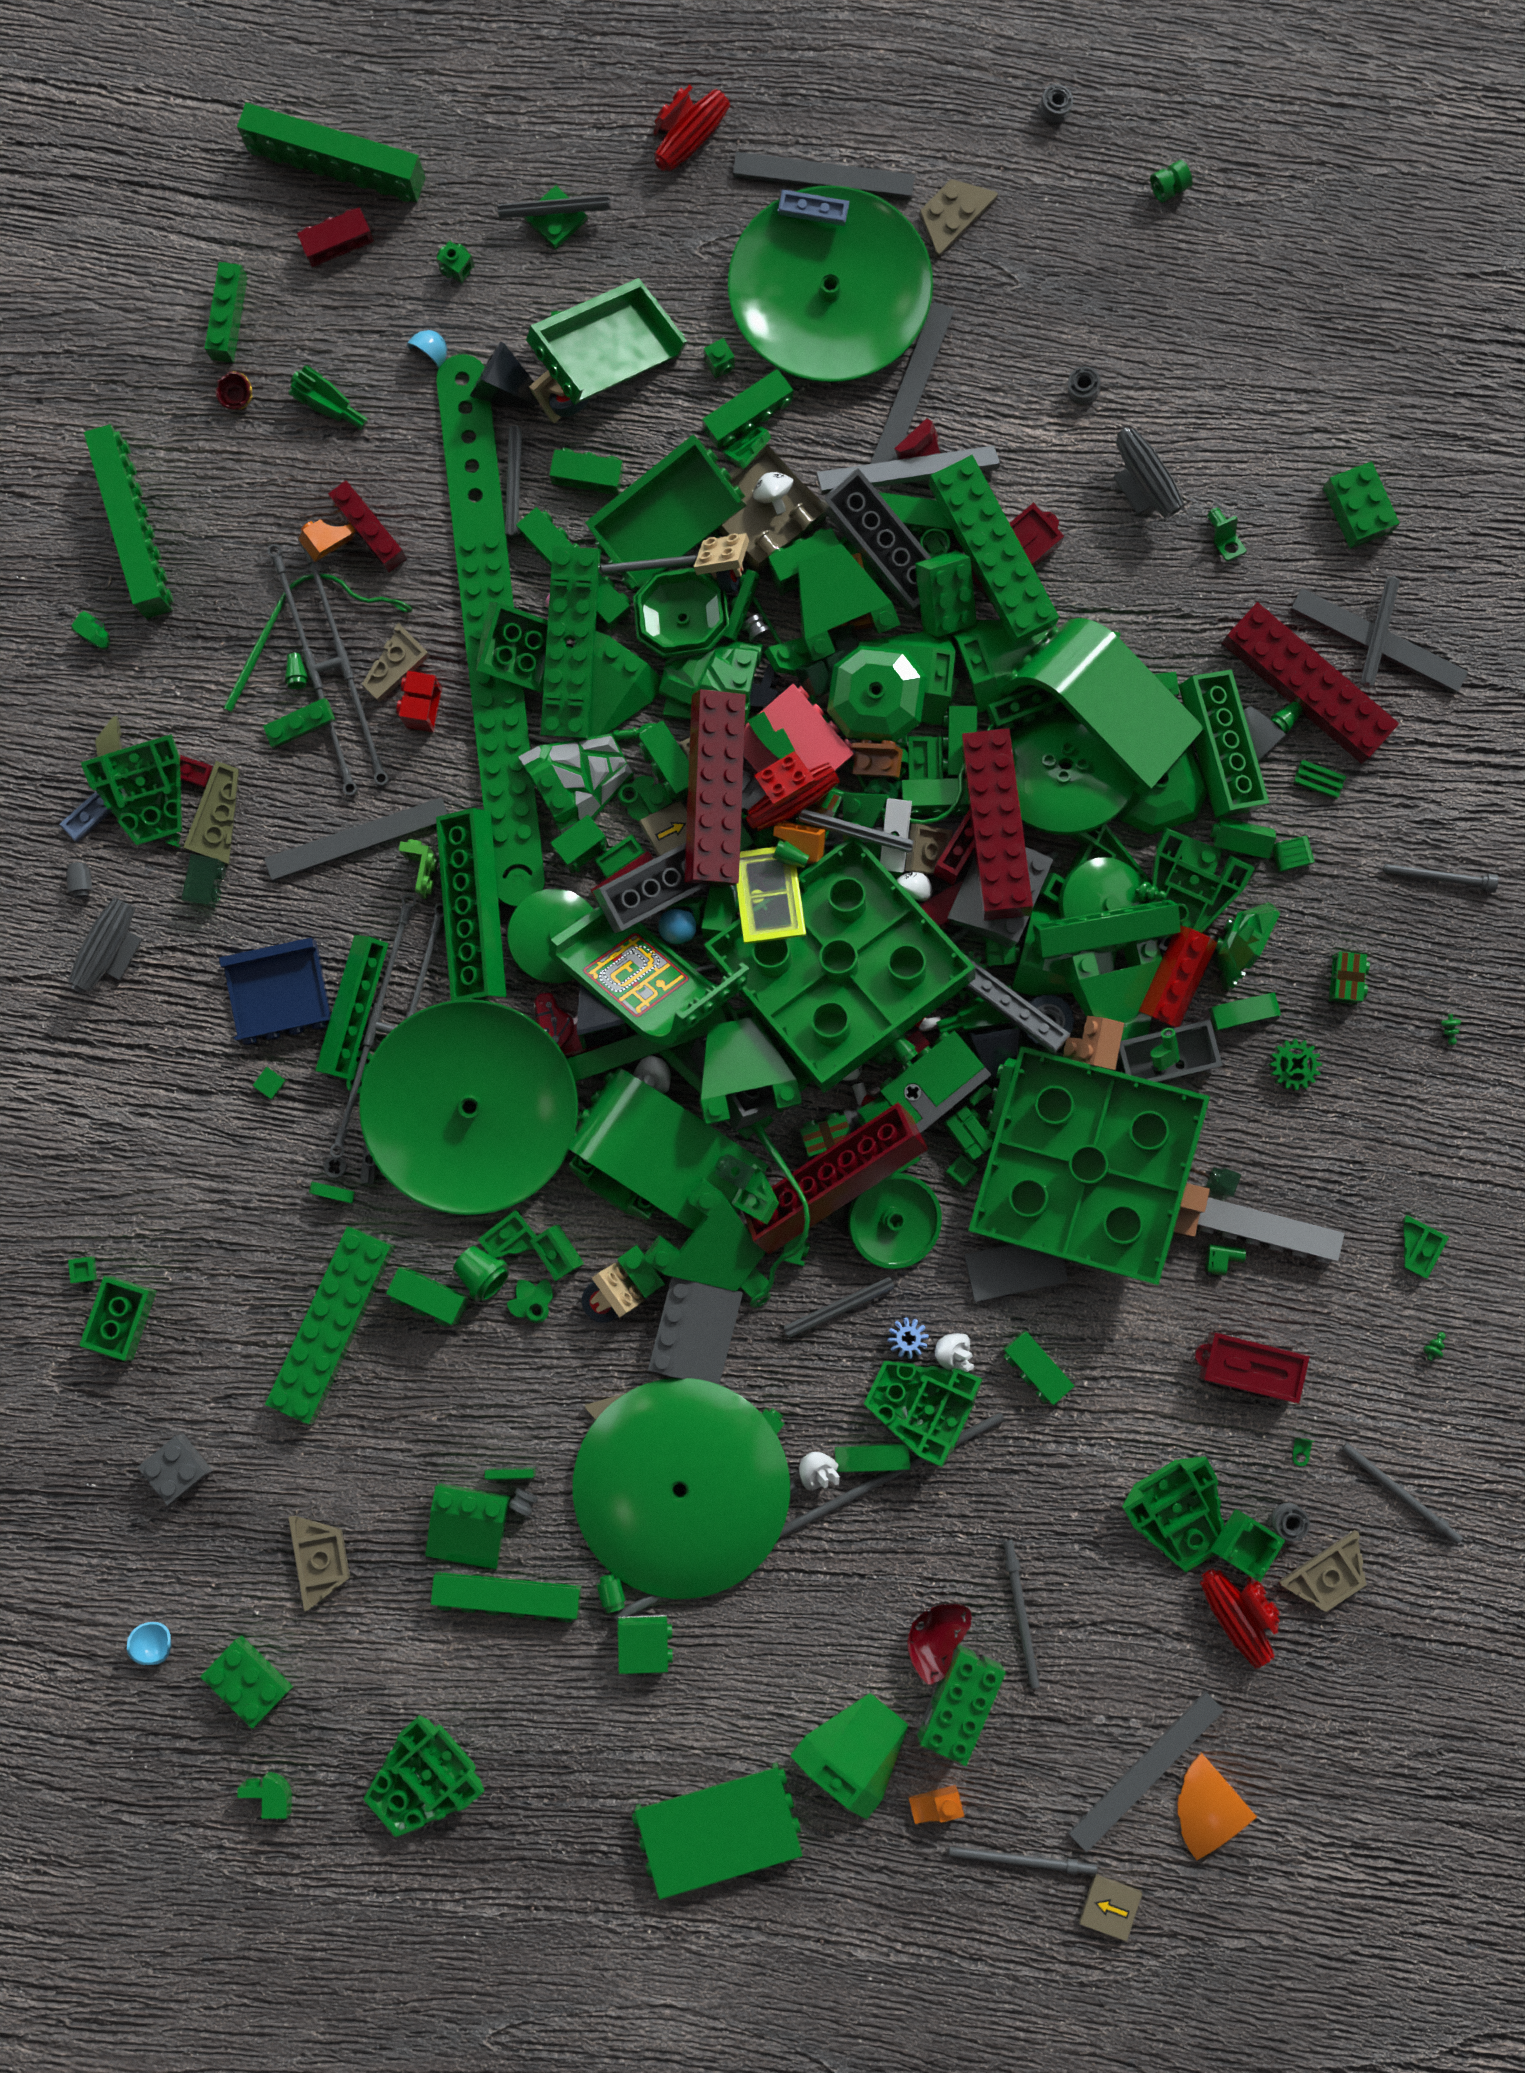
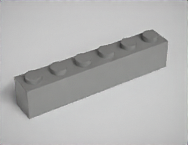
[1197,1197,1345,1265]

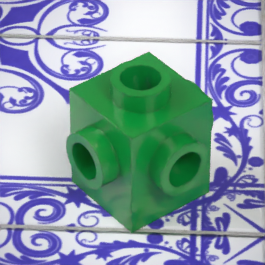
[436,240,475,283]

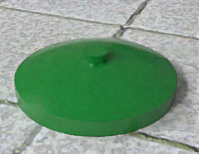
[1059,857,1148,953]
[507,889,593,983]
[848,1172,942,1269]

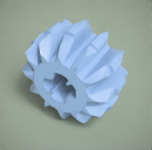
[887,1318,929,1359]

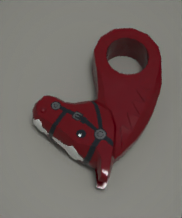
[534,993,629,1057]

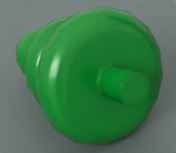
[1136,882,1166,901]
[1441,1014,1461,1046]
[1423,1332,1446,1361]

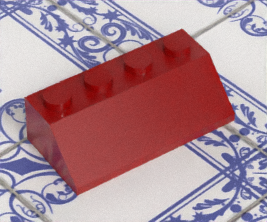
[1139,925,1217,1028]

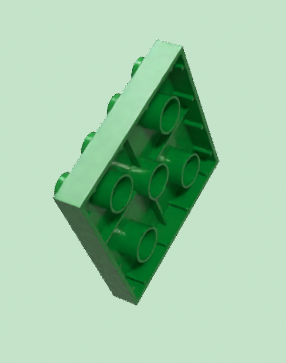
[704,837,975,1093]
[968,1046,1210,1287]

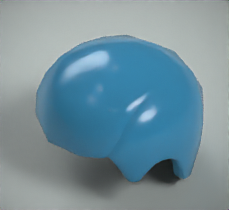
[658,909,696,944]

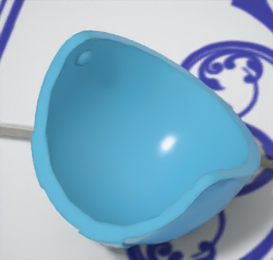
[407,330,447,368]
[127,1622,171,1665]

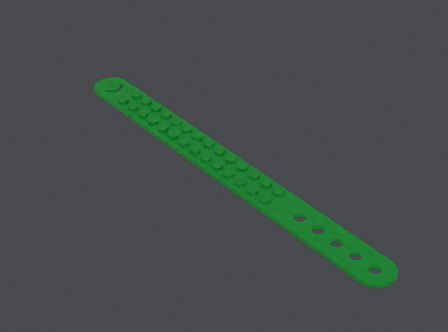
[437,354,545,907]

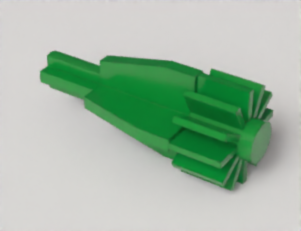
[288,365,368,430]
[936,985,1017,1035]

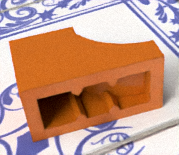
[298,519,356,562]
[773,821,826,864]
[908,1785,965,1824]

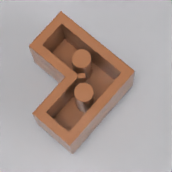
[1063,1016,1124,1070]
[1174,1183,1210,1237]

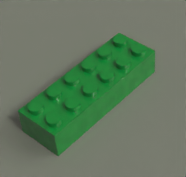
[1178,670,1270,818]

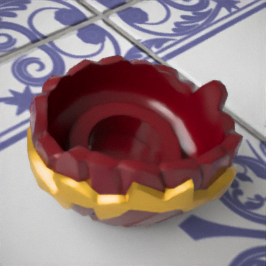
[216,371,253,410]

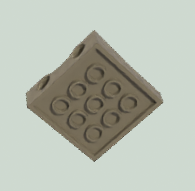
[718,444,827,573]

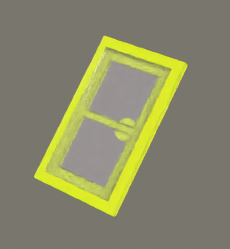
[736,847,806,944]

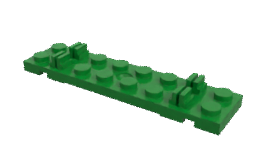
[541,546,601,739]

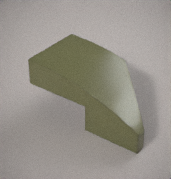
[95,716,122,756]

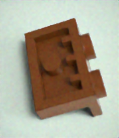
[851,740,903,778]

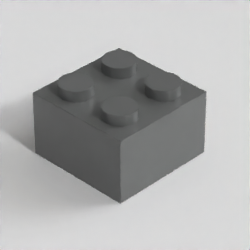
[137,1434,213,1505]

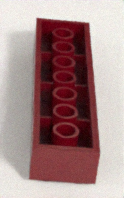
[1221,602,1400,764]
[684,689,746,887]
[962,728,1033,921]
[743,1102,928,1254]

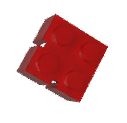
[396,671,442,733]

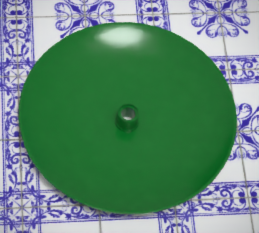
[728,186,933,382]
[359,999,578,1215]
[573,1378,790,1599]

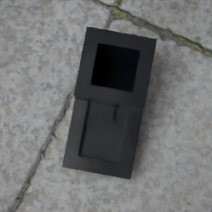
[749,664,780,713]

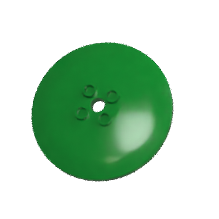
[1010,710,1136,835]

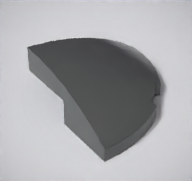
[1244,705,1286,761]

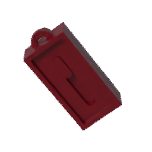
[971,502,1064,602]
[1194,1332,1310,1404]

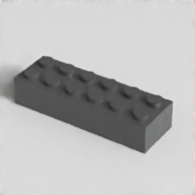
[818,468,931,611]
[593,842,707,933]

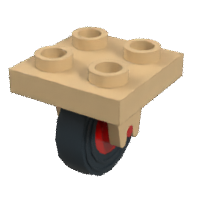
[529,370,589,423]
[694,533,749,593]
[582,1262,645,1323]

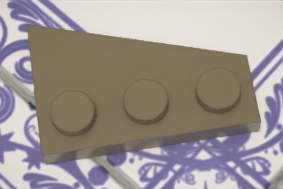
[362,623,430,703]

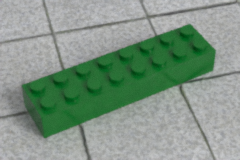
[237,102,426,202]
[84,424,174,619]
[929,454,1059,646]
[436,808,506,1001]
[265,1226,395,1425]

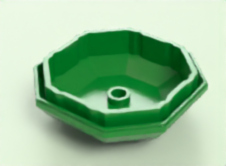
[633,568,730,658]
[827,645,927,743]
[1119,745,1208,835]

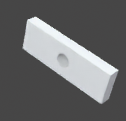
[880,798,912,872]

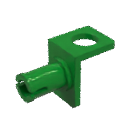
[1207,508,1247,562]

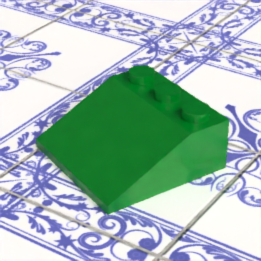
[476,602,548,693]
[425,1483,511,1569]

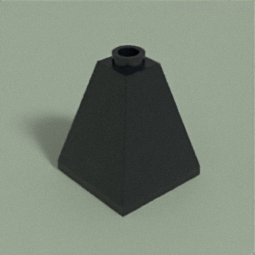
[469,341,538,409]
[577,983,629,1049]
[966,1022,1020,1088]

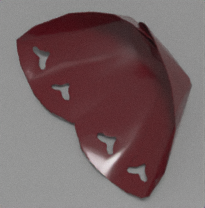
[907,1604,972,1685]

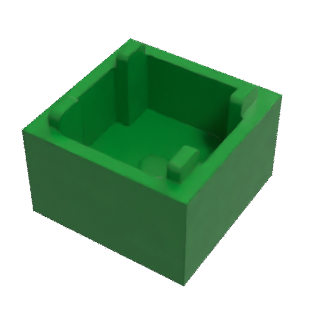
[551,814,609,873]
[1210,1509,1286,1582]

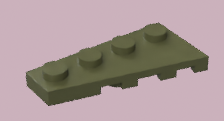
[183,761,239,865]

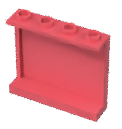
[743,684,855,773]

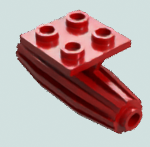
[653,84,730,172]
[745,751,840,831]
[1200,1569,1280,1668]

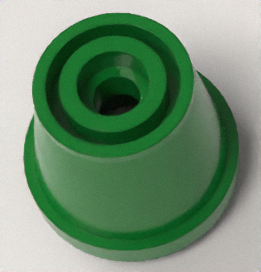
[453,1246,509,1302]

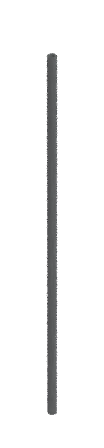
[614,1412,1005,1622]

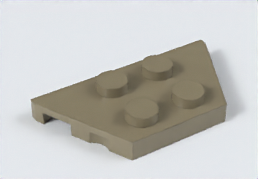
[920,179,998,258]
[288,1516,350,1611]
[1278,1530,1366,1612]

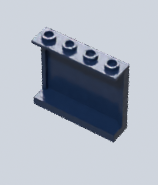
[219,937,331,1045]

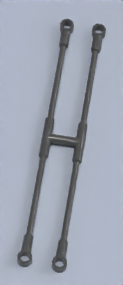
[267,540,390,797]
[330,894,444,1167]

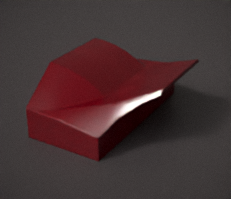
[894,418,941,460]

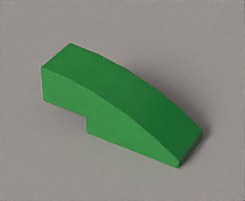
[747,712,797,760]
[1208,992,1281,1032]
[835,1443,910,1472]

